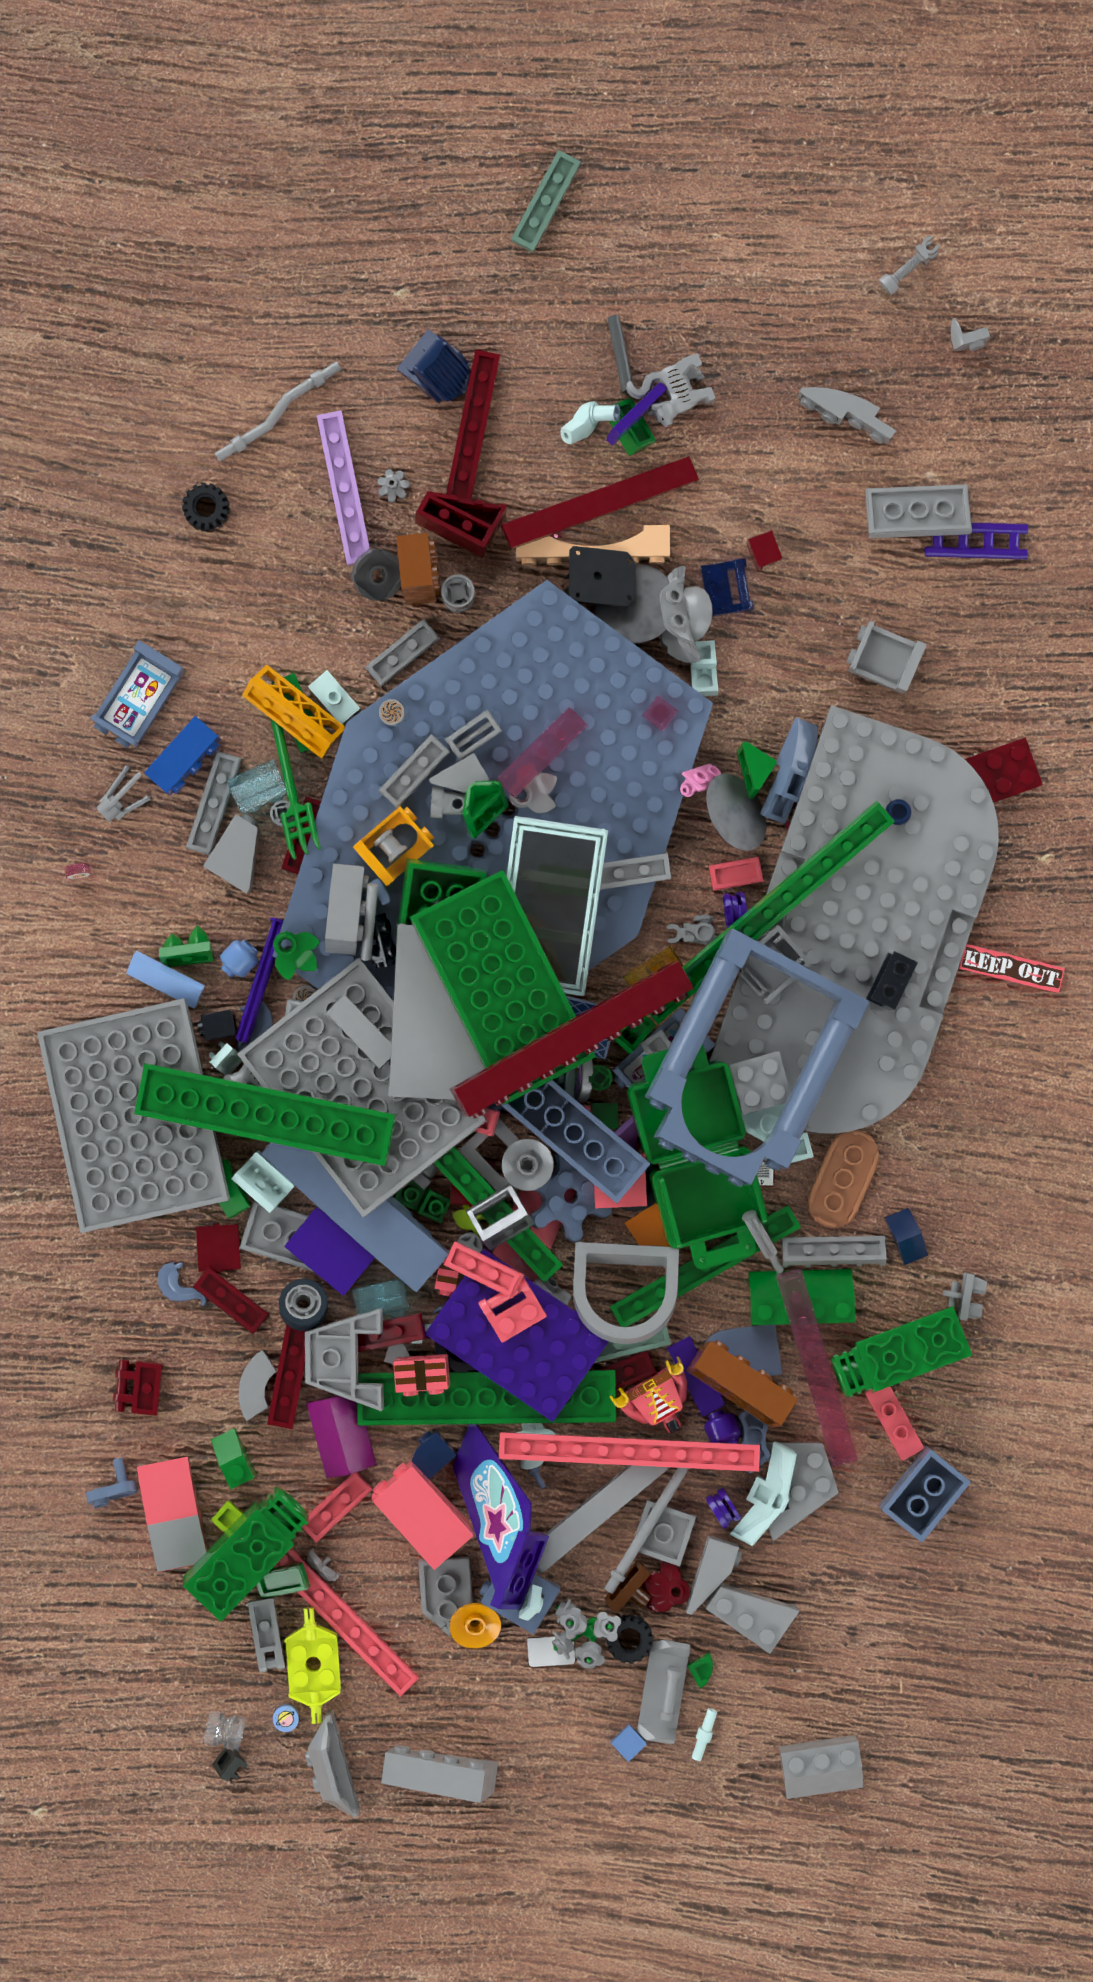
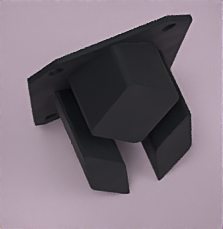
[564,546,636,607]

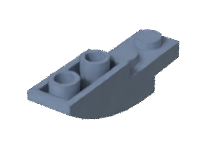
[760,717,818,824]

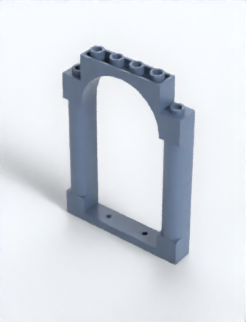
[645,929,870,1187]

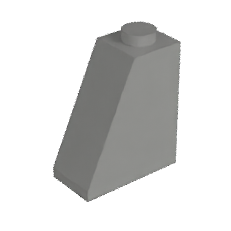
[203,814,260,895]

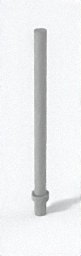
[604,1468,689,1594]

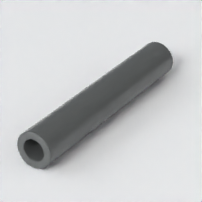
[607,315,633,393]

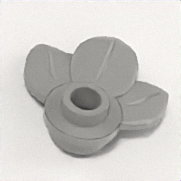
[509,763,557,813]

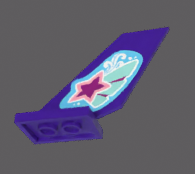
[453,1424,549,1610]

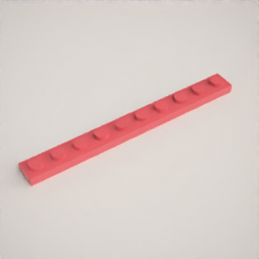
[499,1432,760,1472]

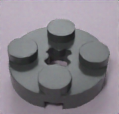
[350,548,401,601]

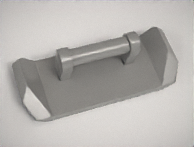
[637,1640,691,1744]

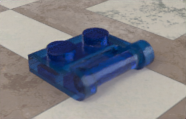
[700,558,754,617]

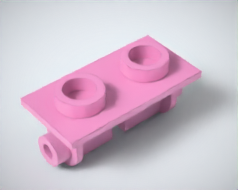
[680,763,721,797]

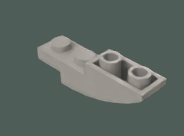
[797,387,896,445]

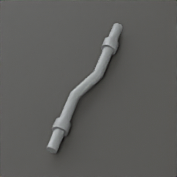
[214,361,342,462]

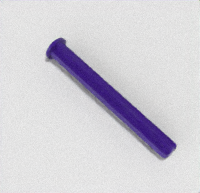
[236,917,283,1043]

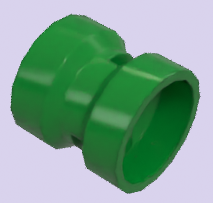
[588,1065,612,1091]

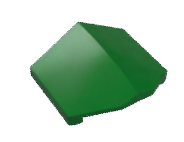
[462,780,509,839]

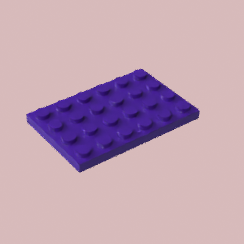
[425,1248,609,1422]

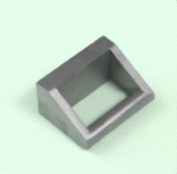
[466,1184,534,1251]

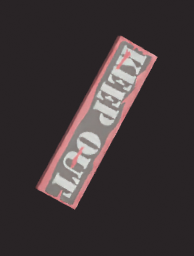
[958,944,1065,993]

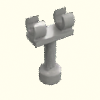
[878,236,939,295]

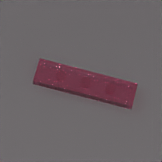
[496,707,588,798]

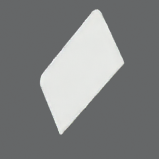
[527,1637,575,1667]

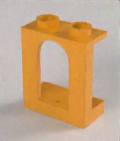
[353,806,434,886]

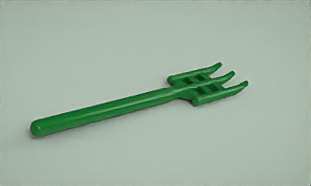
[270,718,321,860]

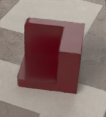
[746,530,782,572]

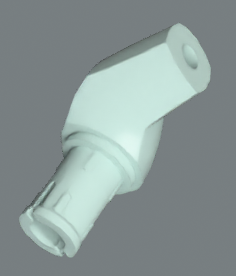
[561,401,620,444]

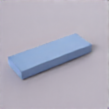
[126,951,205,1009]

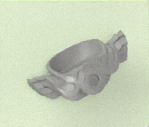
[659,566,712,663]

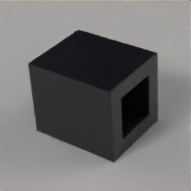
[198,1009,237,1041]

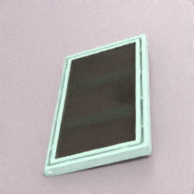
[507,816,608,996]

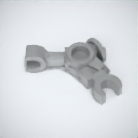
[667,915,716,946]

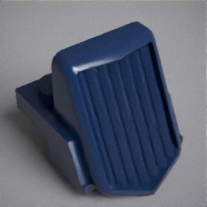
[397,329,471,404]

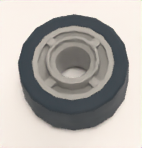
[279,1279,328,1331]

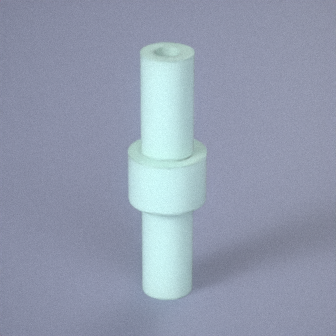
[692,1708,717,1761]

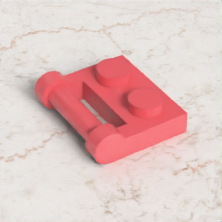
[478,1277,547,1343]

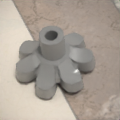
[377,469,411,503]

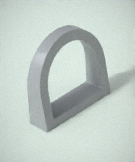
[573,1242,679,1344]

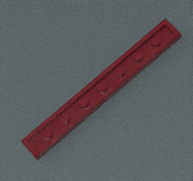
[501,456,699,550]

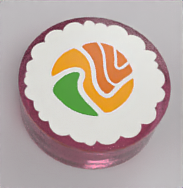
[65,863,91,879]

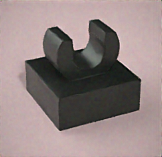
[212,1744,248,1782]

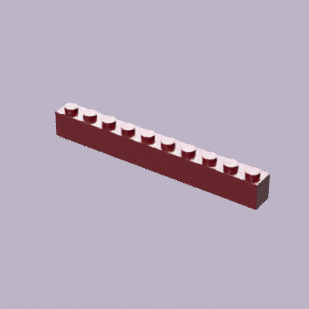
[450,961,693,1119]

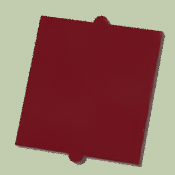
[196,1223,241,1273]

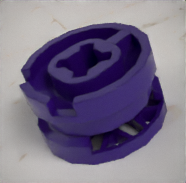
[722,891,747,928]
[705,1487,741,1529]

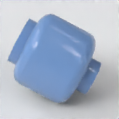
[220,939,258,978]

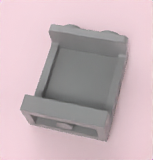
[846,621,927,695]

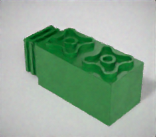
[831,1306,972,1398]
[183,1486,309,1622]

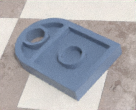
[704,1325,783,1376]

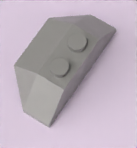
[305,1710,361,1817]

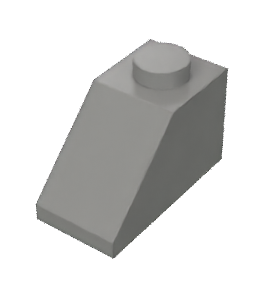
[429,753,489,793]

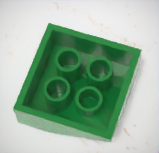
[396,858,487,936]

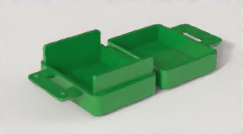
[627,1044,768,1269]

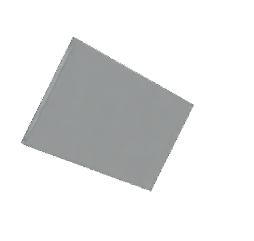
[389,923,485,1100]

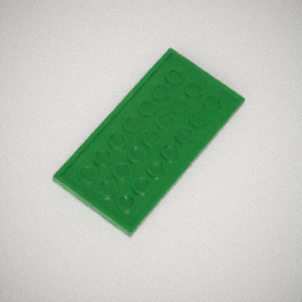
[409,870,596,1105]

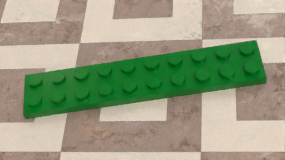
[134,1063,396,1166]
[357,1369,616,1425]

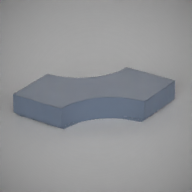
[736,1411,771,1474]

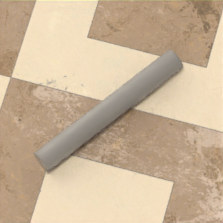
[361,883,378,961]

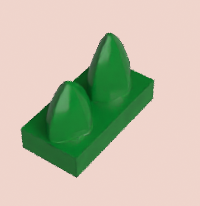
[159,925,215,968]

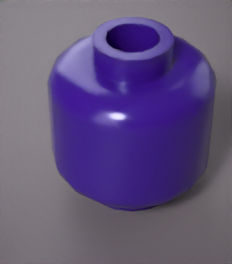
[704,1410,742,1444]

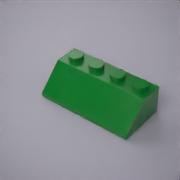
[748,1269,856,1325]

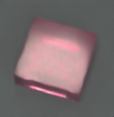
[642,695,678,732]

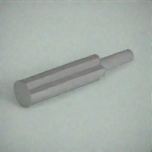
[742,1210,784,1273]

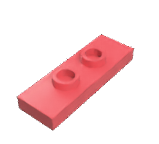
[864,1387,924,1461]

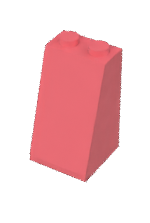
[372,1461,474,1570]

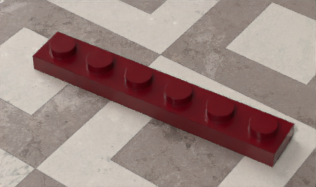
[446,349,501,500]

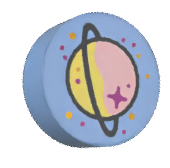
[273,1704,299,1732]

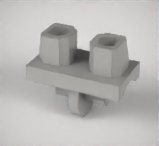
[942,1272,987,1321]

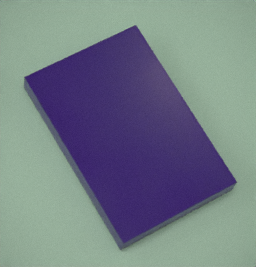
[284,1206,375,1296]

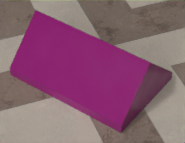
[306,1395,376,1478]

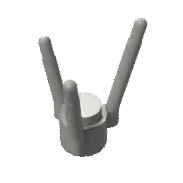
[96,765,150,822]

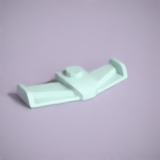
[729,1441,797,1546]

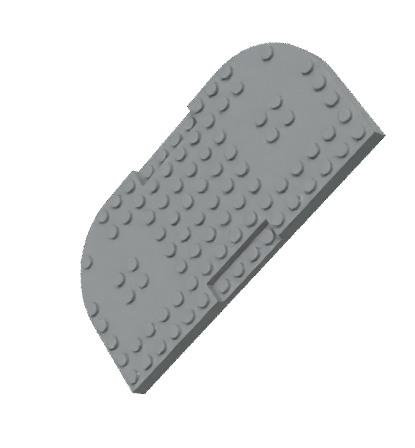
[709,705,999,1133]

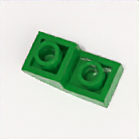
[219,1159,251,1219]
[392,1180,450,1223]

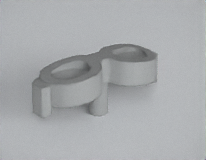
[307,1548,341,1581]

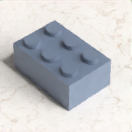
[878,1445,971,1543]

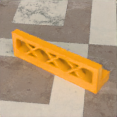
[242,665,345,759]

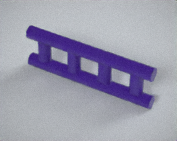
[924,523,1028,560]

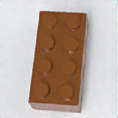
[396,533,441,605]
[686,1340,798,1428]

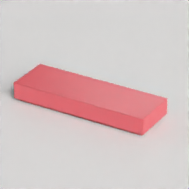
[444,1241,524,1298]
[302,1472,373,1543]

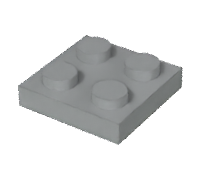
[729,1051,791,1115]
[633,1499,696,1566]

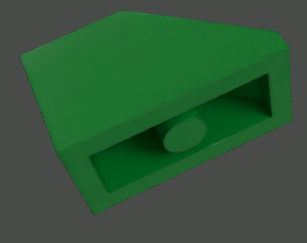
[211,1428,257,1489]

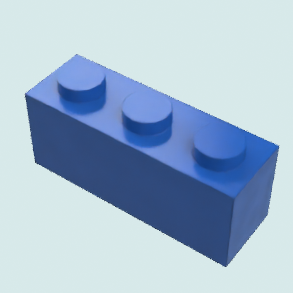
[144,716,221,796]

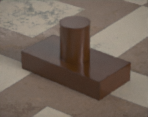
[604,1560,651,1613]

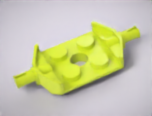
[284,1607,341,1724]

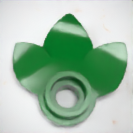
[273,931,320,980]

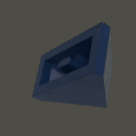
[884,1208,928,1265]

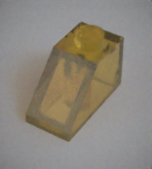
[623,946,684,986]

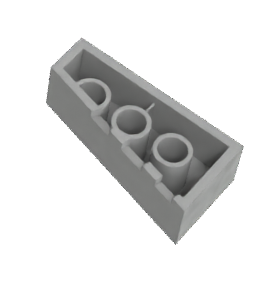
[381,1745,498,1803]

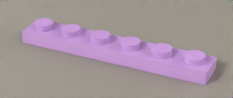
[316,411,370,566]

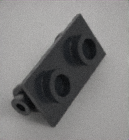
[363,913,396,968]

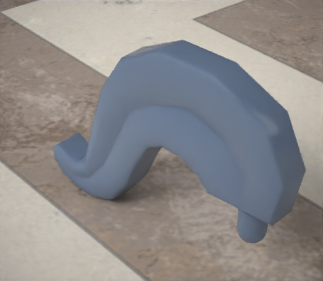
[237,1002,273,1052]
[158,1262,207,1306]

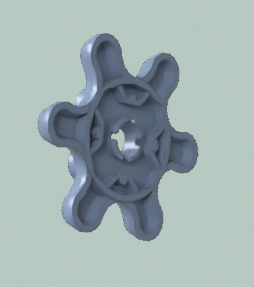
[530,1153,613,1243]

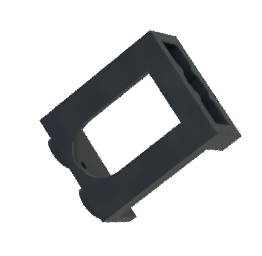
[866,951,918,1010]

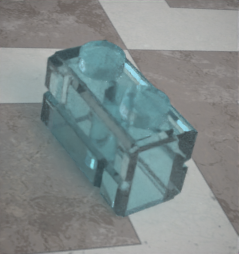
[227,759,287,814]
[352,1279,410,1318]

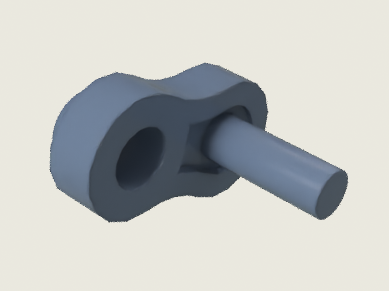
[86,1458,138,1508]

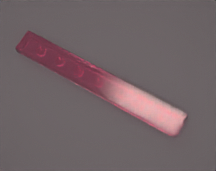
[776,1268,858,1467]

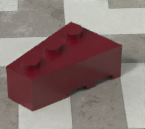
[415,491,508,558]

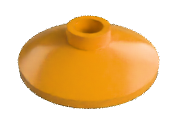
[449,1603,501,1649]

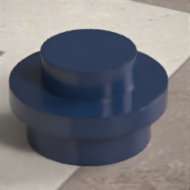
[885,799,911,825]

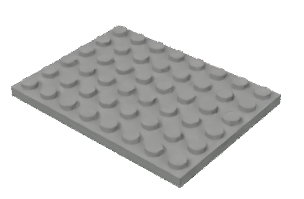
[237,958,487,1218]
[37,998,230,1233]

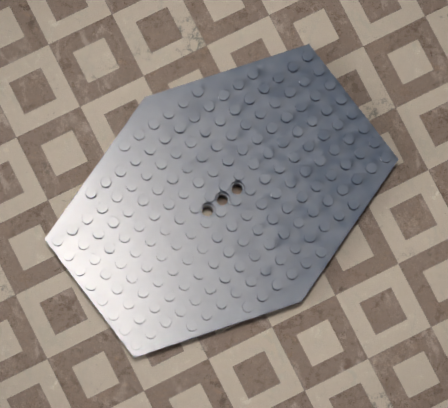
[273,580,713,1001]

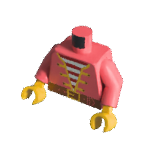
[610,1357,687,1433]

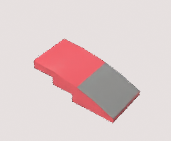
[137,1457,207,1572]

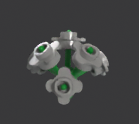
[552,1599,621,1668]

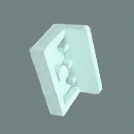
[232,1150,295,1213]

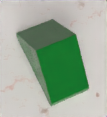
[736,742,778,799]
[613,1016,656,1054]

